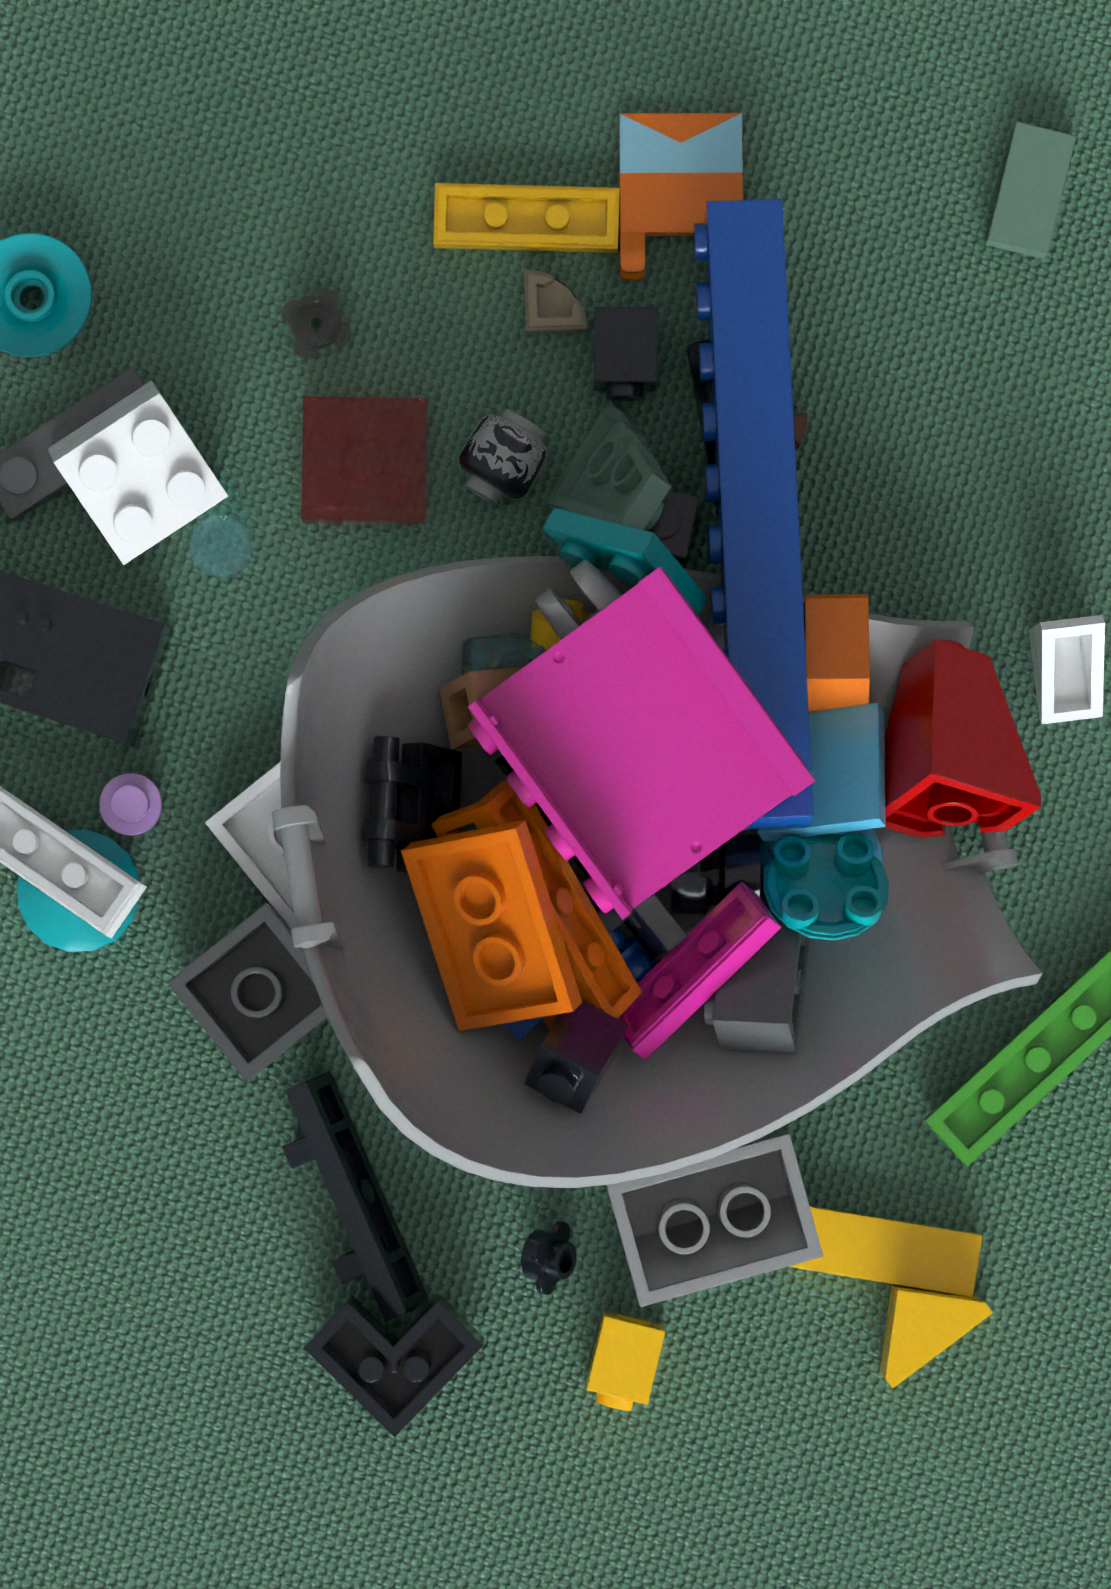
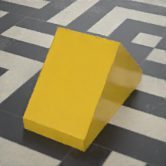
[879,1284,993,1388]

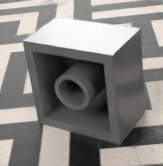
[167,903,328,1081]

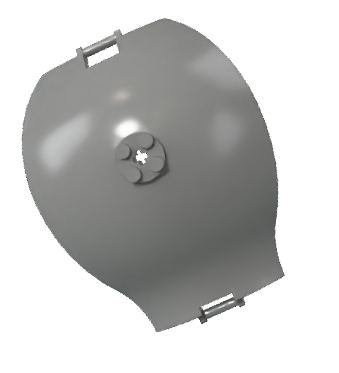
[272,556,1042,1188]

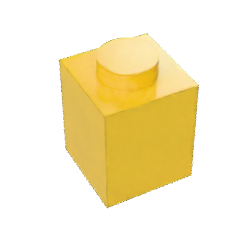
[586,1310,666,1411]

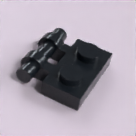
[362,736,462,873]

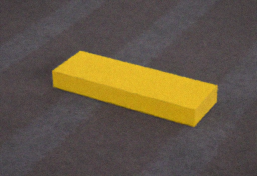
[433,183,620,253]
[788,1206,983,1297]

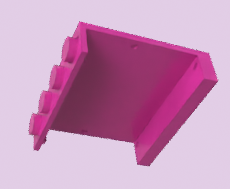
[468,566,815,920]

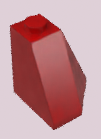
[884,639,1041,838]

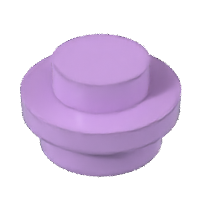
[99,773,162,836]

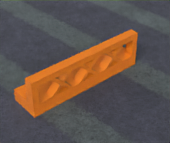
[431,780,642,1030]

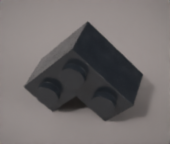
[304,1294,484,1437]

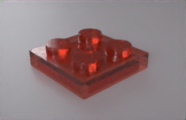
[301,396,428,524]

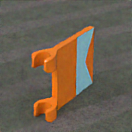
[619,113,743,280]

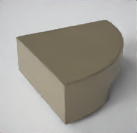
[524,270,588,334]

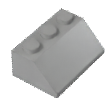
[607,1130,823,1307]

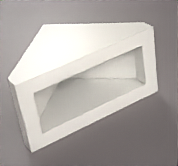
[1028,615,1105,724]

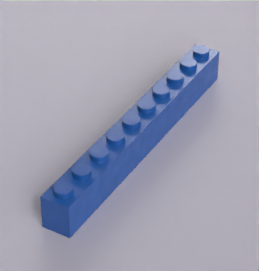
[693,199,814,830]

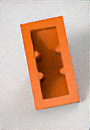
[805,594,870,712]

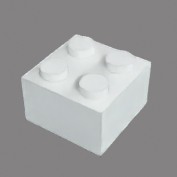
[48,380,228,565]

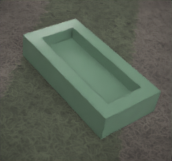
[985,121,1076,259]

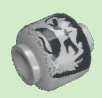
[458,409,550,505]

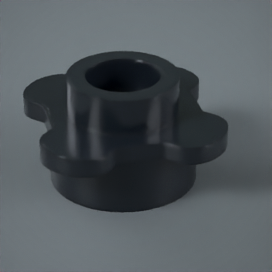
[521,1221,577,1295]

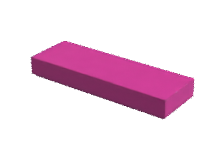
[618,882,782,1060]

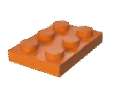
[401,820,582,1031]

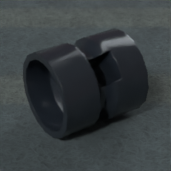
[671,834,761,915]

